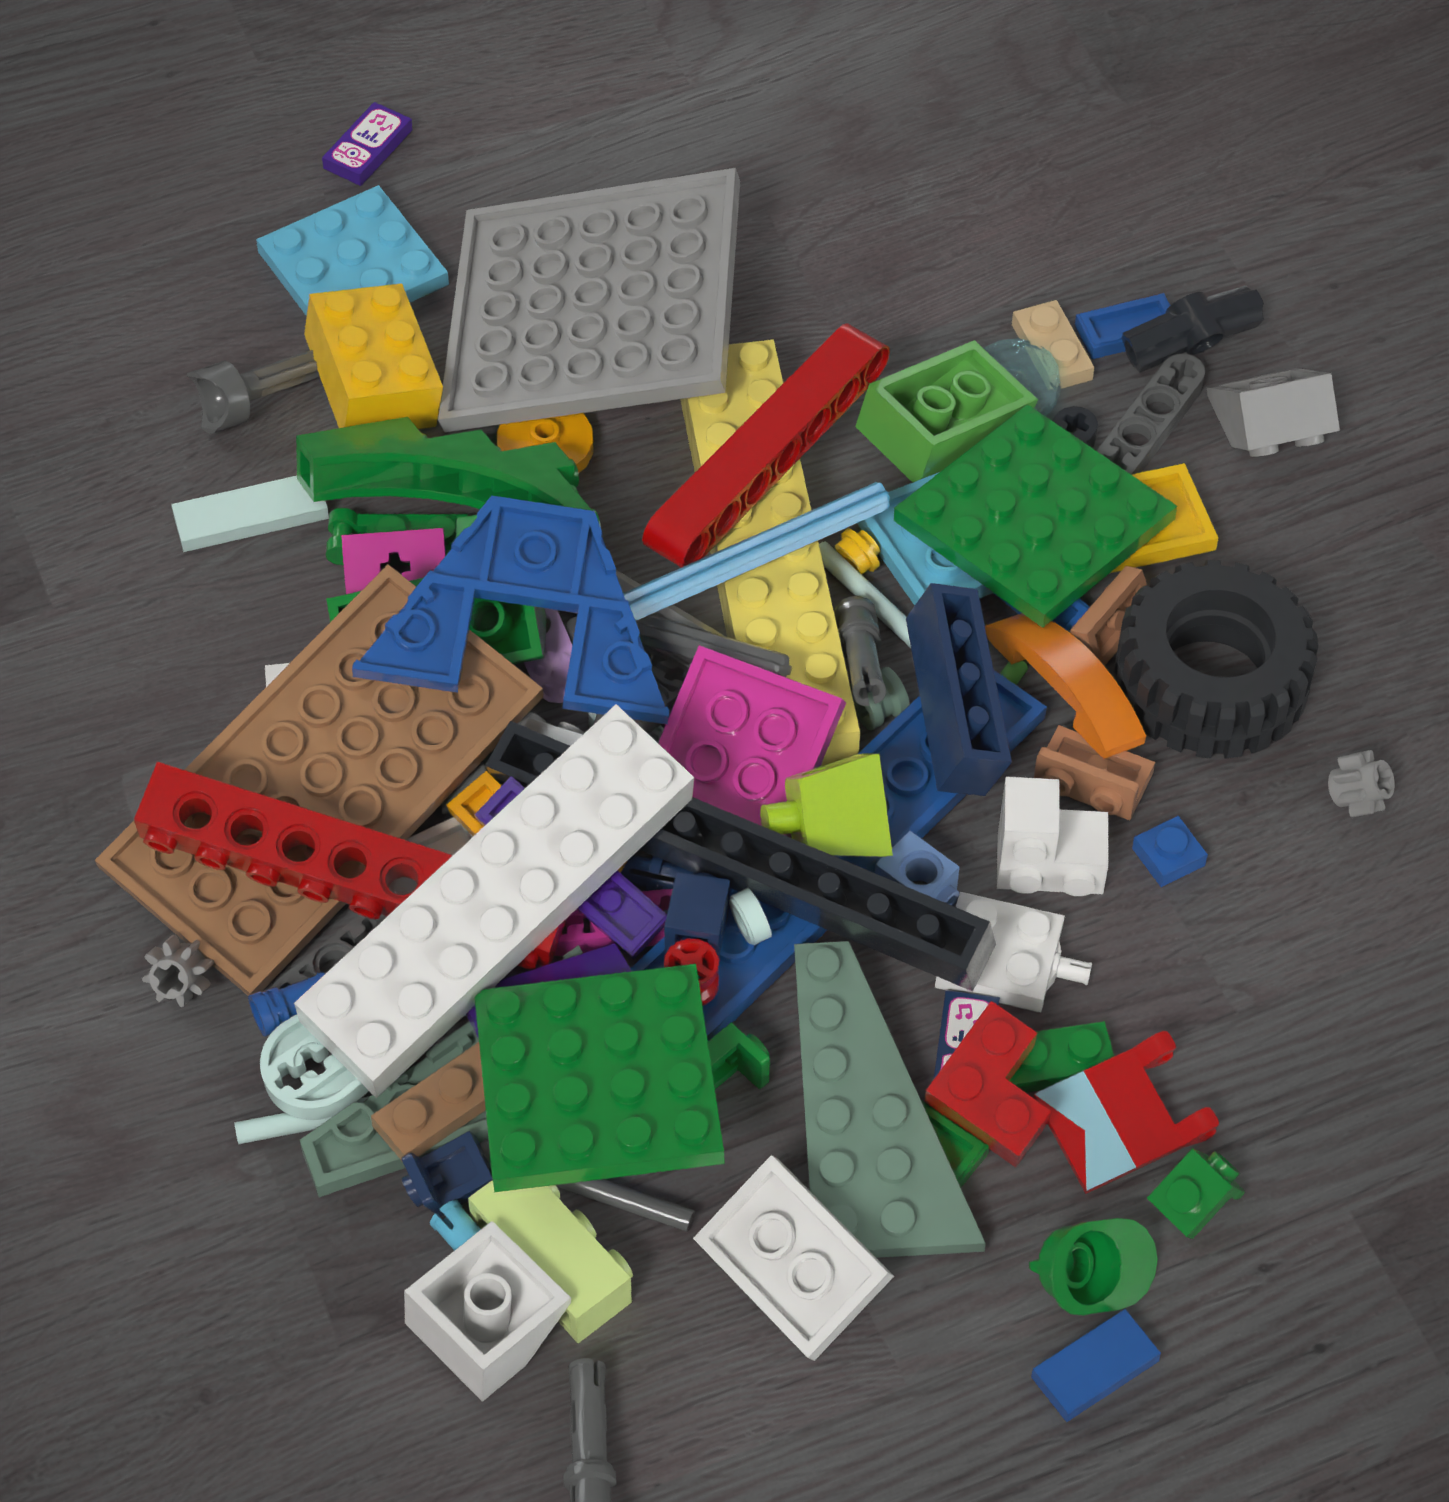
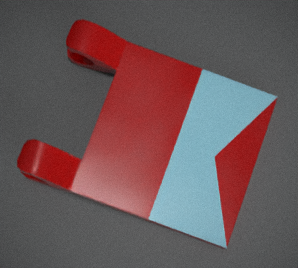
[1033,1031,1219,1194]

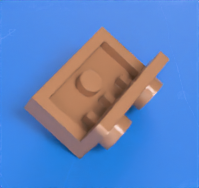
[1034,725,1155,821]

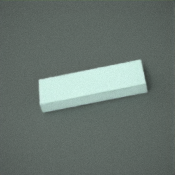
[171,476,329,552]

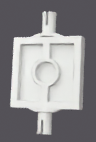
[935,892,1092,1013]

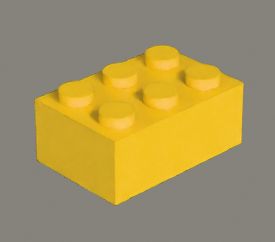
[304,283,443,429]

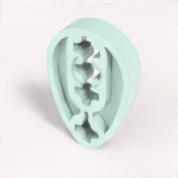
[260,1014,369,1120]

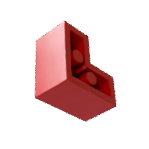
[925,1001,1051,1168]

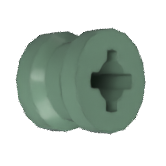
[850,667,910,730]

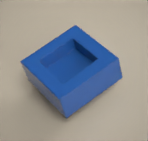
[1132,816,1208,887]

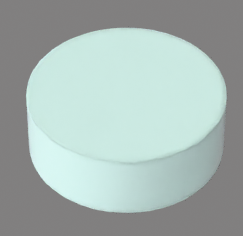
[729,888,772,945]

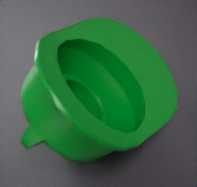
[1029,1218,1158,1315]

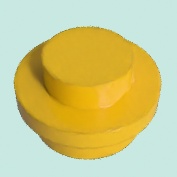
[835,528,881,574]

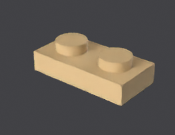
[1012,300,1094,392]

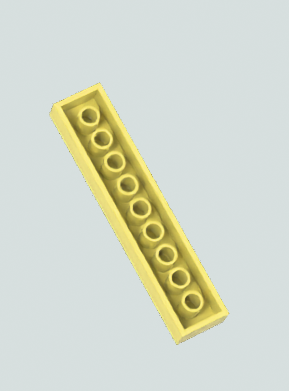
[680,339,860,766]

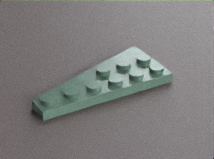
[794,941,986,1258]

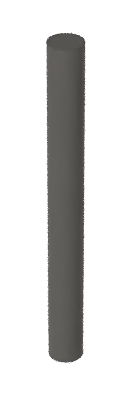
[481,1139,695,1232]

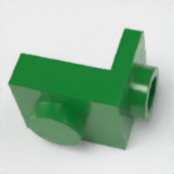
[708,1022,770,1089]
[1147,1148,1245,1239]

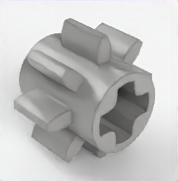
[1328,750,1395,817]
[142,934,214,1007]

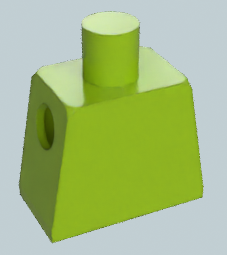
[760,753,893,857]

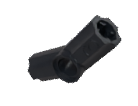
[1121,285,1264,373]

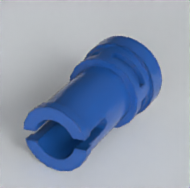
[248,972,325,1037]

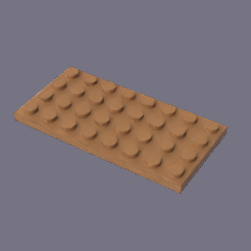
[95,565,544,996]

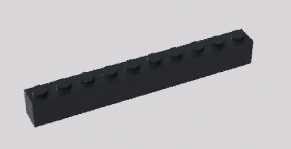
[485,721,996,992]

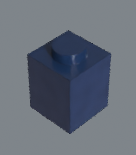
[664,872,730,958]

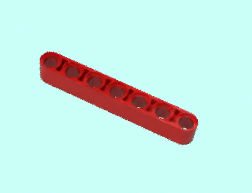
[642,323,890,567]

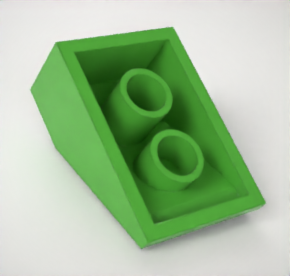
[855,340,1038,482]

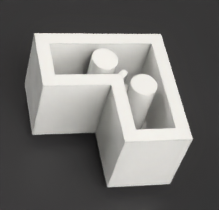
[997,777,1108,896]

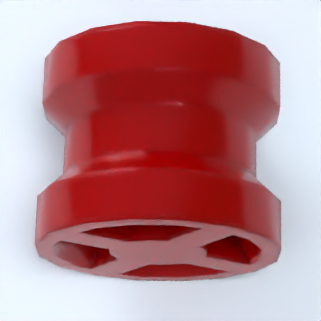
[664,939,719,1006]

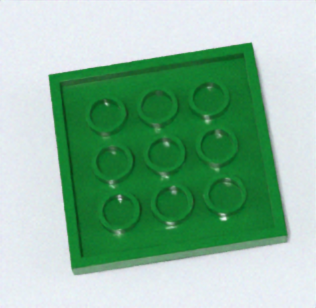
[894,404,1177,628]
[475,964,725,1193]

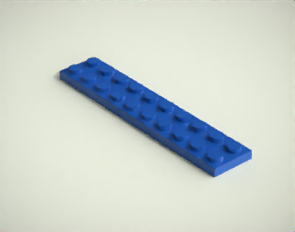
[630,669,1047,1041]

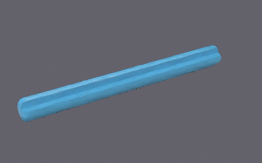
[623,482,890,621]

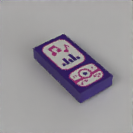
[322,102,413,186]

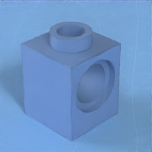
[875,831,959,906]

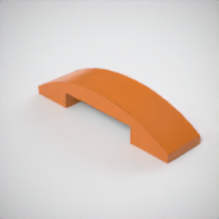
[985,613,1146,759]

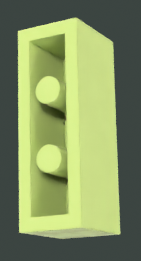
[468,1180,633,1343]

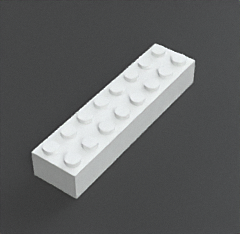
[294,704,694,1098]

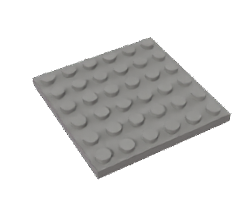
[438,168,740,432]

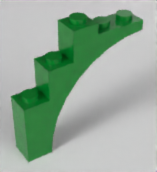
[296,417,601,527]

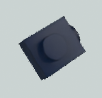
[401,1131,492,1217]

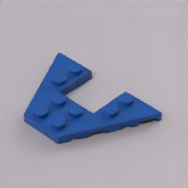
[352,495,669,724]

